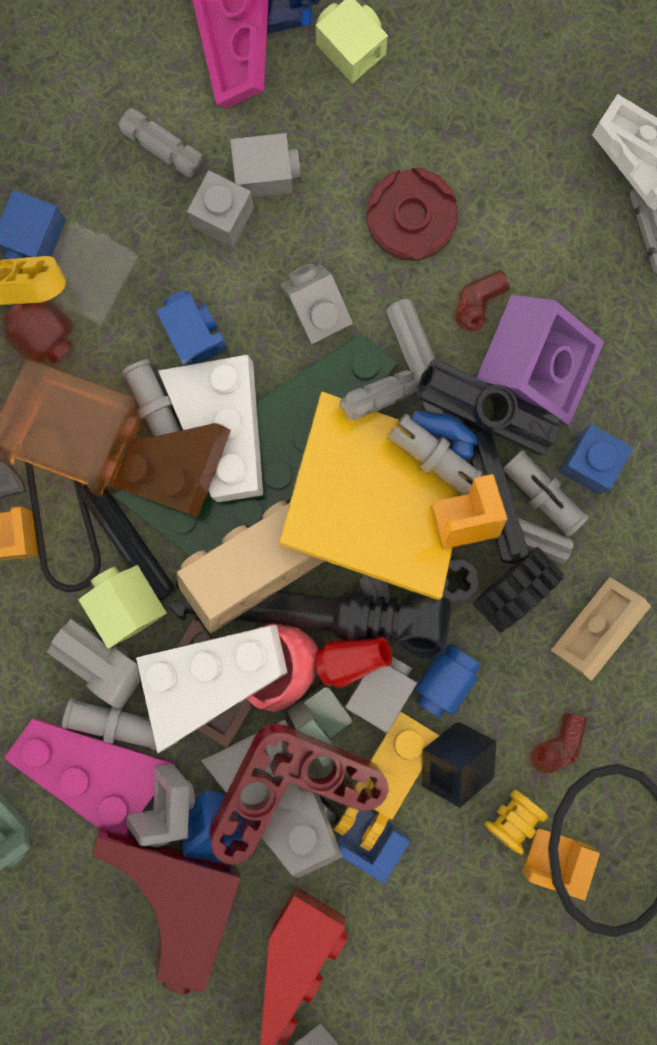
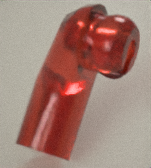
[455,270,510,331]

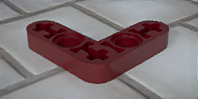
[209,724,389,864]

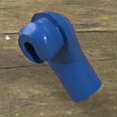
[412,410,477,461]

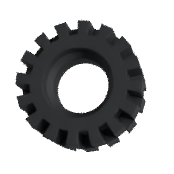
[473,547,565,633]

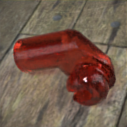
[530,712,588,774]

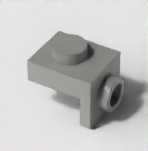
[281,264,353,344]
[127,764,195,847]

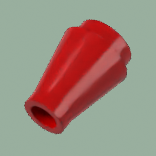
[315,637,392,689]

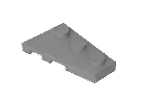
[201,720,342,878]

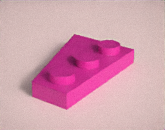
[192,0,268,109]
[4,718,177,834]

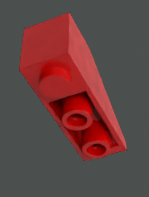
[260,886,348,1045]

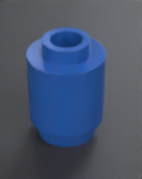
[414,644,481,718]

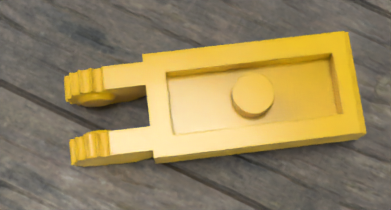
[334,711,440,852]

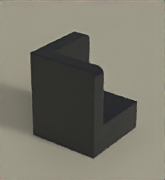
[422,722,497,808]

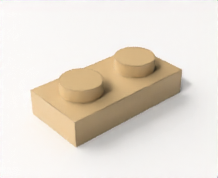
[551,577,651,681]

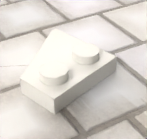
[592,94,657,210]

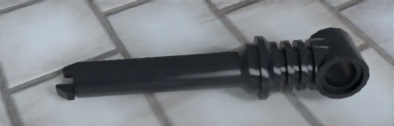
[169,580,452,658]

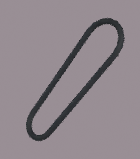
[23,420,101,592]

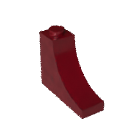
[92,827,241,994]

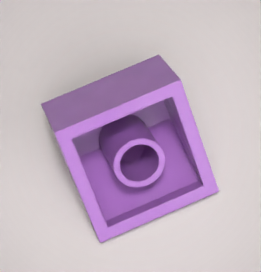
[477,295,604,426]

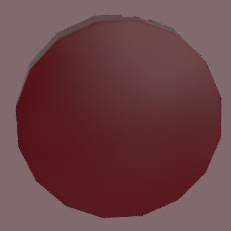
[367,168,458,261]

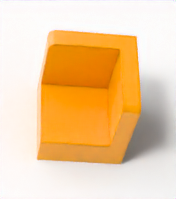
[432,474,507,549]
[0,506,38,561]
[522,828,600,901]

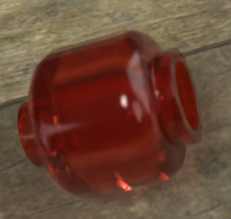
[2,299,74,365]

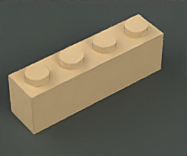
[177,501,325,634]

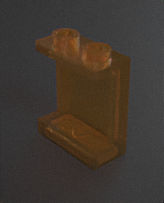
[0,359,141,497]

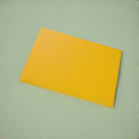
[278,392,471,600]

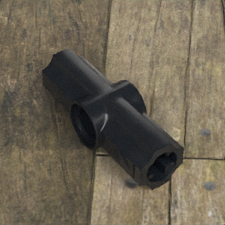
[416,359,560,456]

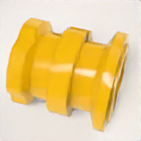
[483,789,548,855]

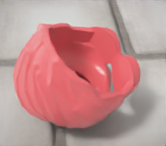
[247,624,319,712]

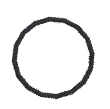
[548,764,657,937]

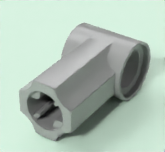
[47,619,141,709]

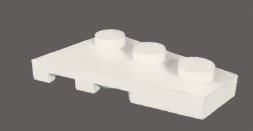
[158,355,263,502]
[136,624,288,753]

